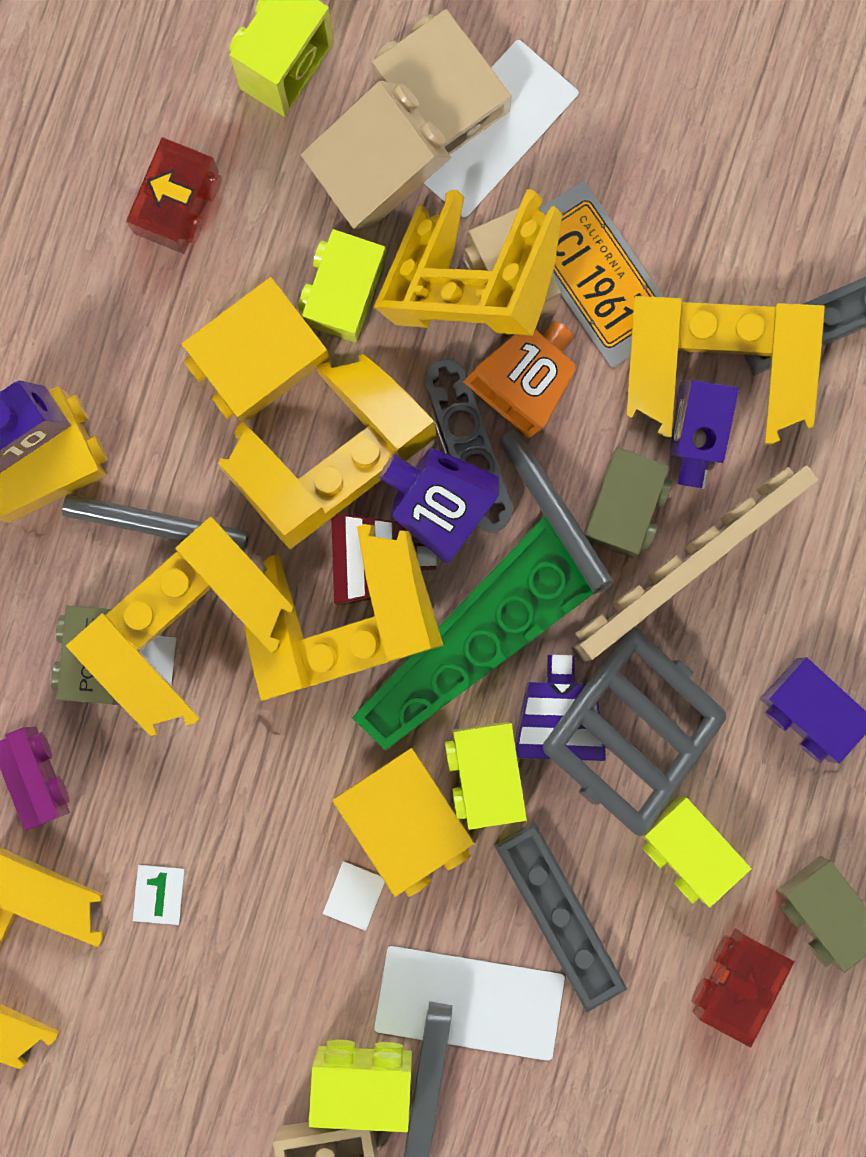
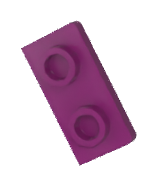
[0,726,70,830]

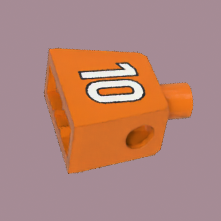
[462,321,576,439]

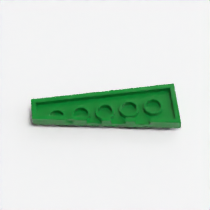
[352,516,593,750]

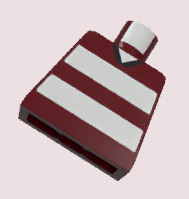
[331,513,437,605]

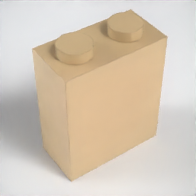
[372,9,512,155]
[300,80,451,229]

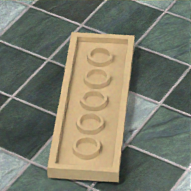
[572,465,819,662]

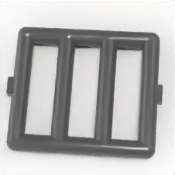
[543,628,727,836]

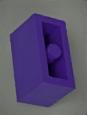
[760,657,866,764]

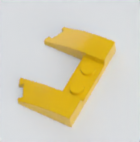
[374,189,562,336]
[627,296,825,445]
[218,354,437,550]
[66,516,294,736]
[244,524,444,701]
[0,847,104,1069]

